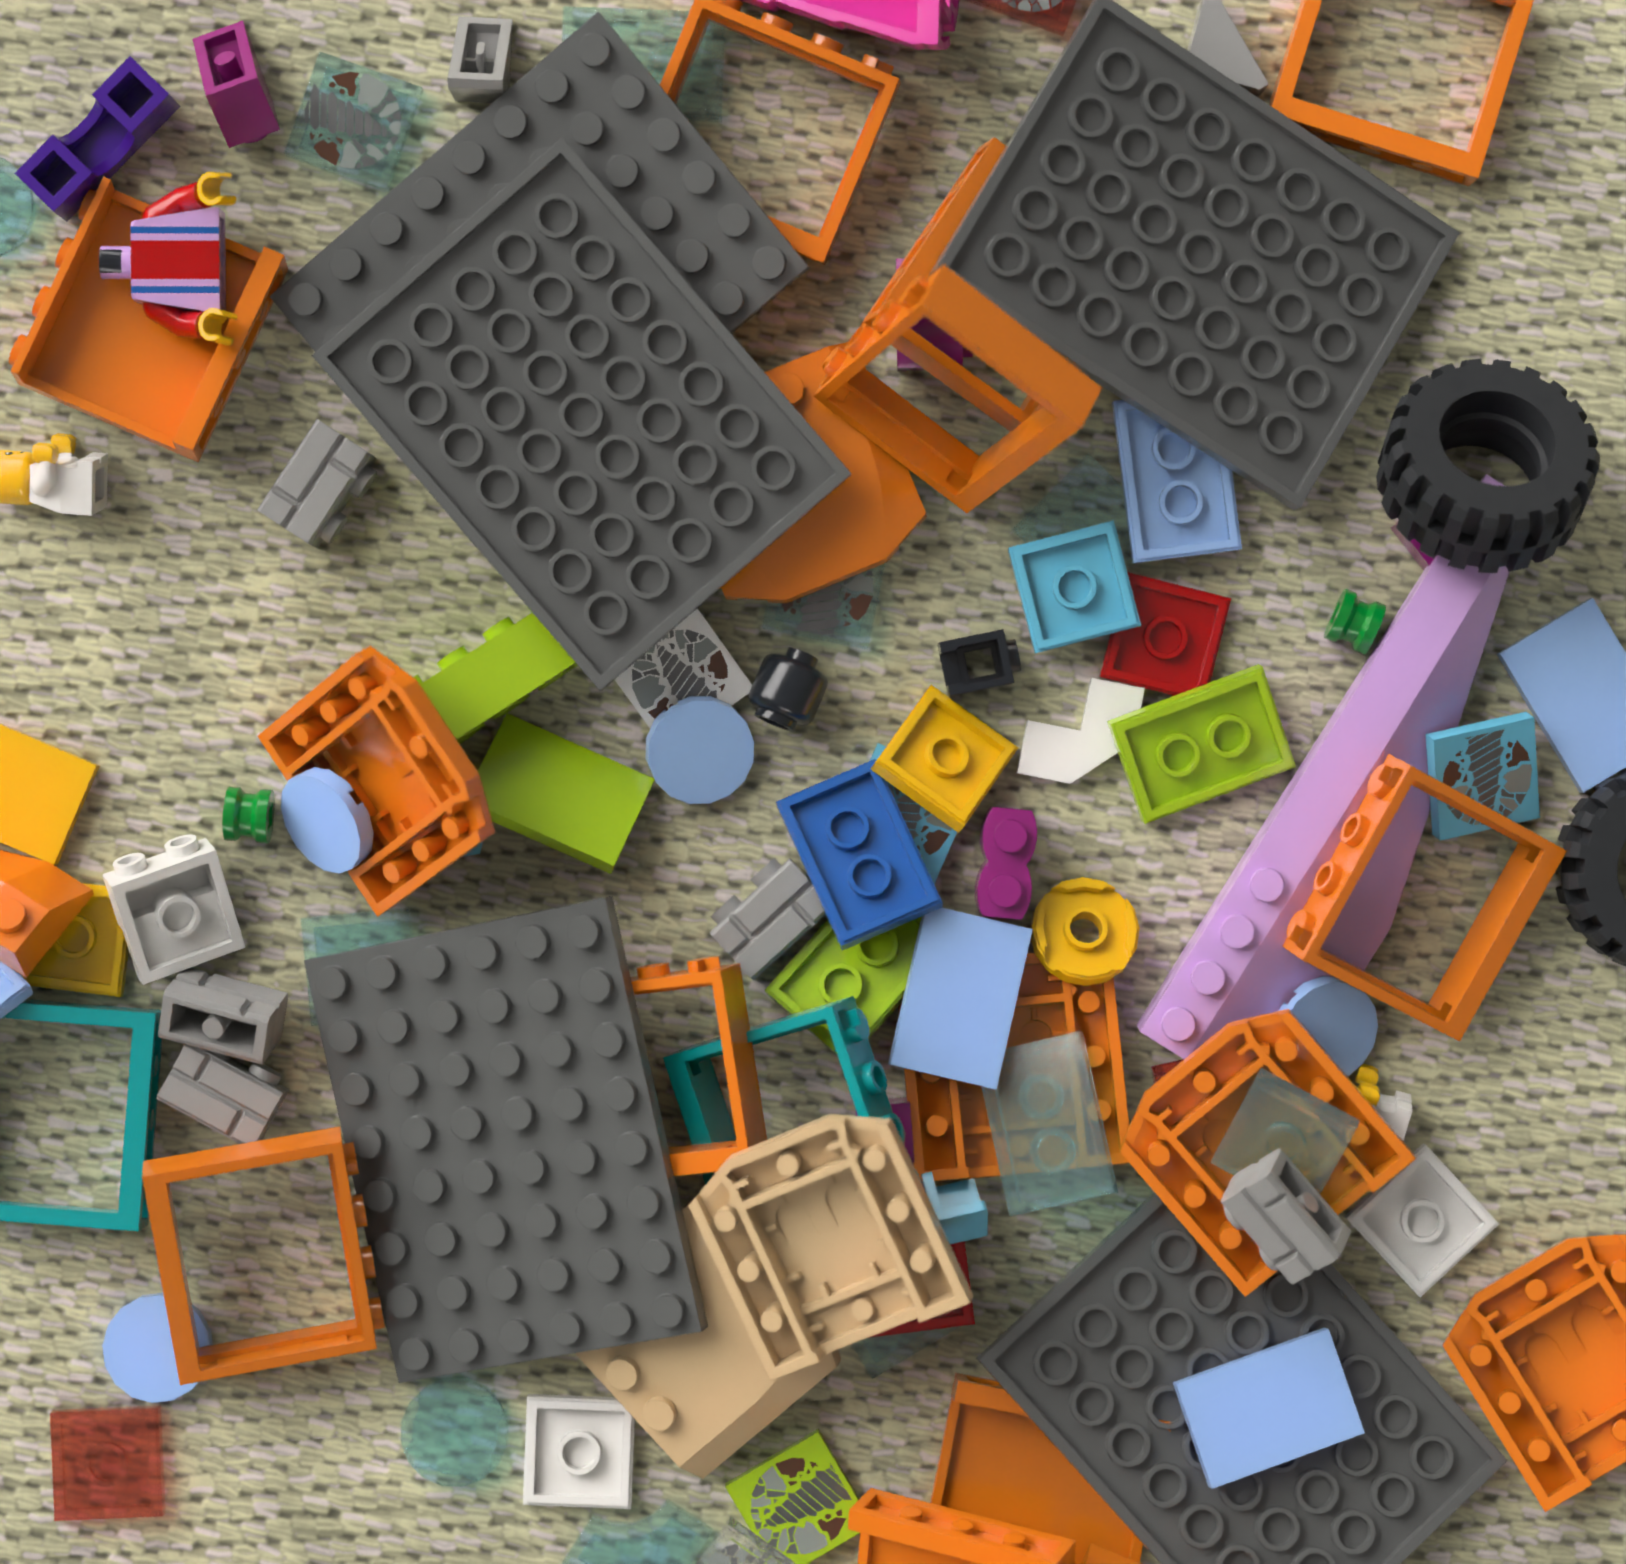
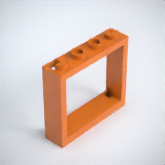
[660,0,901,265]
[1269,0,1534,187]
[861,137,1042,432]
[813,264,1102,513]
[1282,754,1567,1042]
[631,956,767,1176]
[142,1126,385,1385]

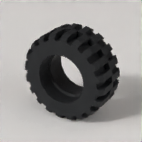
[1376,359,1600,573]
[1555,771,1626,966]

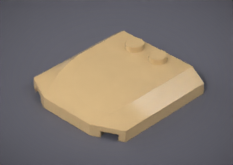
[689,1114,973,1381]
[575,1198,841,1479]

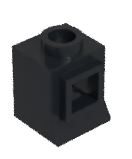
[937,629,1021,697]

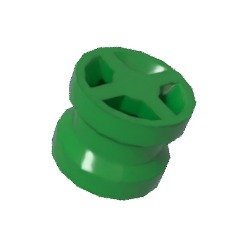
[1324,589,1386,655]
[222,786,275,844]

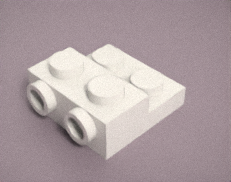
[102,835,246,985]

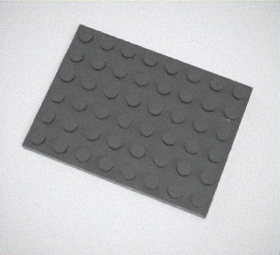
[929,0,1460,510]
[269,11,810,548]
[312,137,852,691]
[304,896,708,1383]
[976,1192,1508,1564]

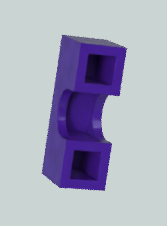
[14,56,181,222]

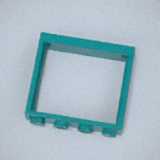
[663,996,922,1185]
[0,999,163,1232]

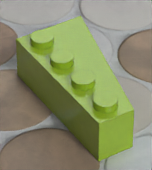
[413,609,578,744]

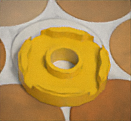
[1030,877,1140,986]

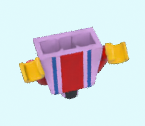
[99,172,237,345]

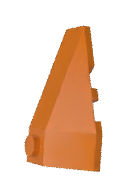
[0,850,94,978]

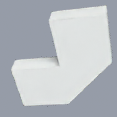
[1016,678,1145,784]

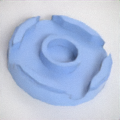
[645,696,754,804]
[281,767,373,874]
[1279,976,1378,1076]
[102,1293,213,1403]

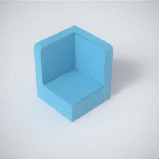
[921,1172,988,1244]

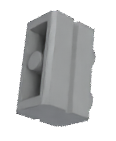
[257,419,377,549]
[709,858,826,981]
[158,968,288,1065]
[156,1044,290,1144]
[1220,1148,1351,1285]

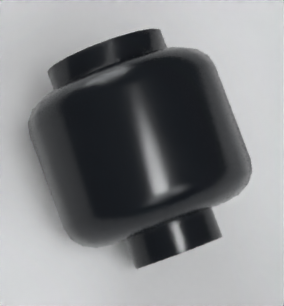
[749,647,828,732]

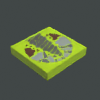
[725,1429,860,1564]

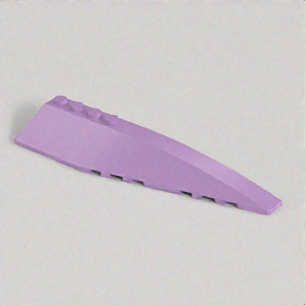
[1136,474,1509,1059]

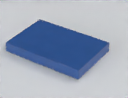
[776,759,943,951]

